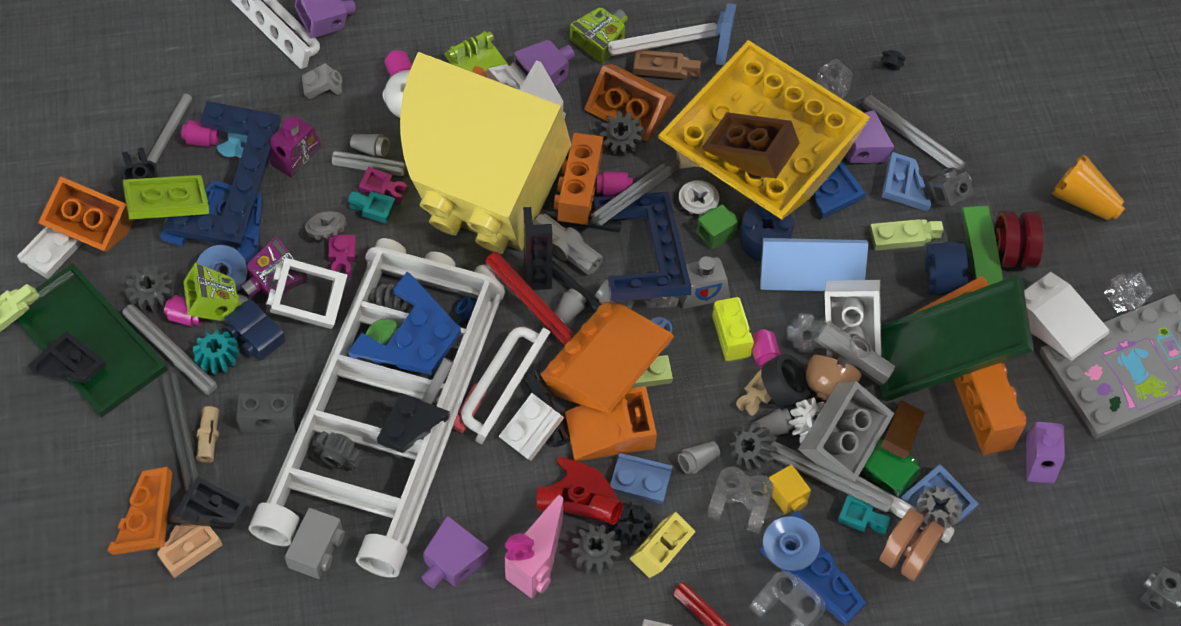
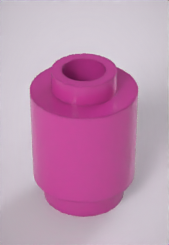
[384,50,412,77]
[181,120,220,147]
[597,171,633,197]
[164,295,205,327]
[752,329,781,370]

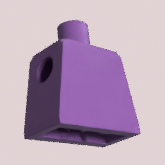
[294,0,356,39]
[514,40,575,87]
[845,111,894,163]
[1026,422,1065,484]
[421,517,490,589]

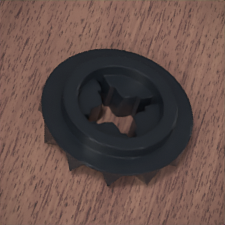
[608,502,653,546]

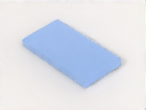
[760,238,868,291]

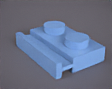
[610,453,673,506]

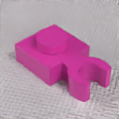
[358,166,407,203]
[328,235,356,277]

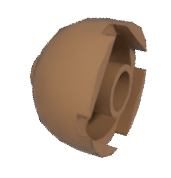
[806,355,861,403]

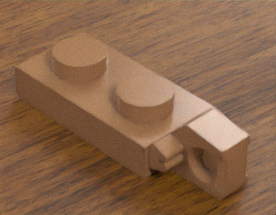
[633,50,701,79]

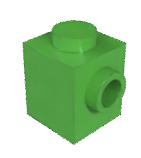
[696,204,738,250]

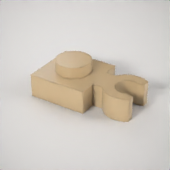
[736,370,771,416]

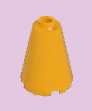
[1051,154,1125,221]

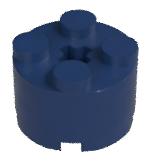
[740,204,794,261]
[924,241,968,295]

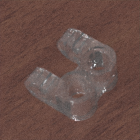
[706,466,773,534]
[749,571,825,626]

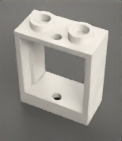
[267,258,347,329]

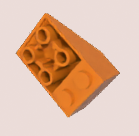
[565,386,657,461]

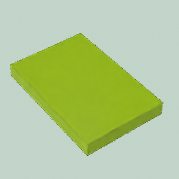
[123,175,209,219]

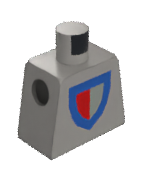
[679,256,730,309]

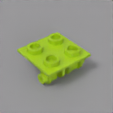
[444,31,509,73]

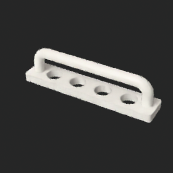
[231,0,320,69]
[461,327,551,445]

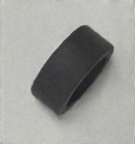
[761,353,810,408]

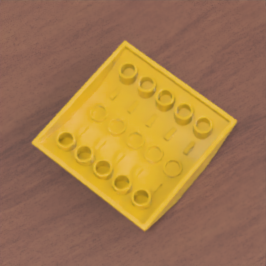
[658,40,870,220]

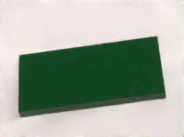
[16,264,168,418]
[881,275,1034,402]

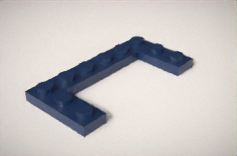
[164,101,281,248]
[593,192,691,302]

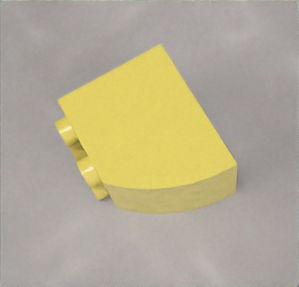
[400,52,571,254]

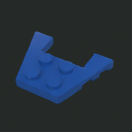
[160,180,263,264]
[348,272,461,375]

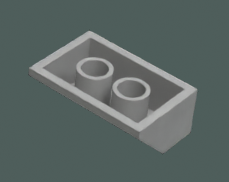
[798,381,894,482]

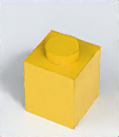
[766,464,811,515]

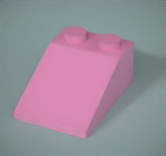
[505,495,563,599]

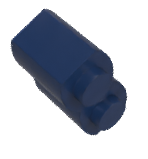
[225,299,285,361]

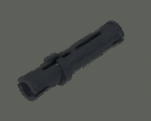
[524,369,570,447]

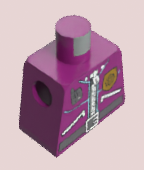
[271,116,322,178]
[240,236,307,299]

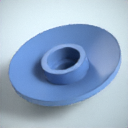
[196,245,248,292]
[763,516,820,571]

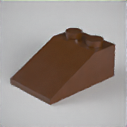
[703,112,800,179]

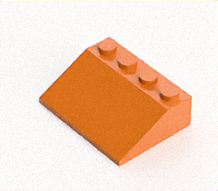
[540,301,674,413]

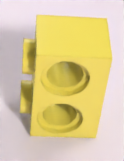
[629,512,696,578]

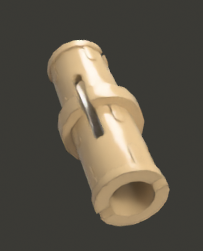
[196,406,220,463]

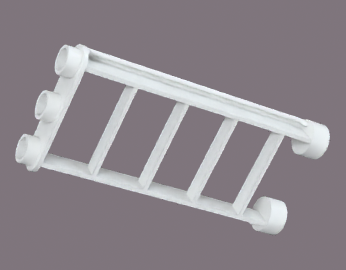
[249,238,506,577]

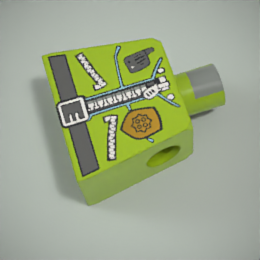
[570,8,628,65]
[183,263,248,321]

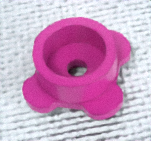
[505,534,535,561]

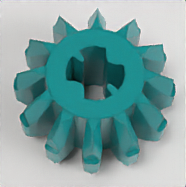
[193,329,240,376]

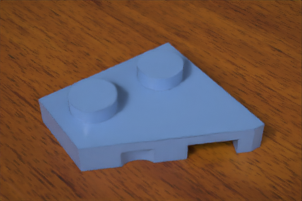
[716,3,736,66]
[882,152,931,211]
[900,464,979,525]

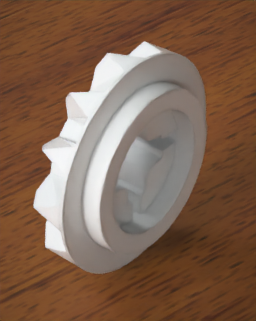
[679,180,719,217]

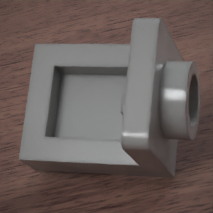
[302,63,342,99]

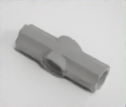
[533,214,603,275]
[814,321,895,386]

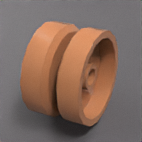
[879,508,946,582]

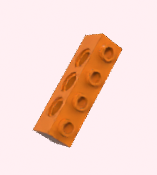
[554,133,603,225]

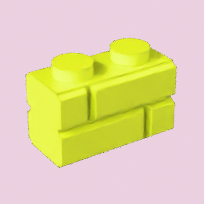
[712,297,754,361]

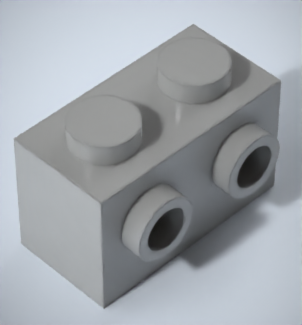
[285,508,345,579]

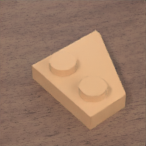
[157,523,222,578]

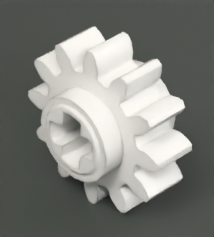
[789,398,824,444]

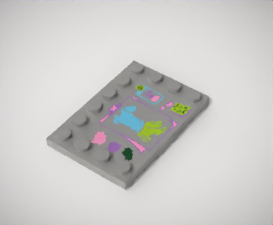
[1039,294,1181,439]

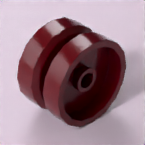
[994,211,1044,268]

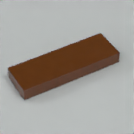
[880,400,925,459]

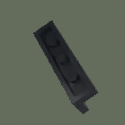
[523,207,553,290]

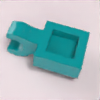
[348,191,395,224]
[838,495,890,534]

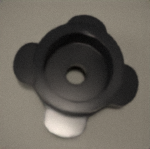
[881,50,906,71]

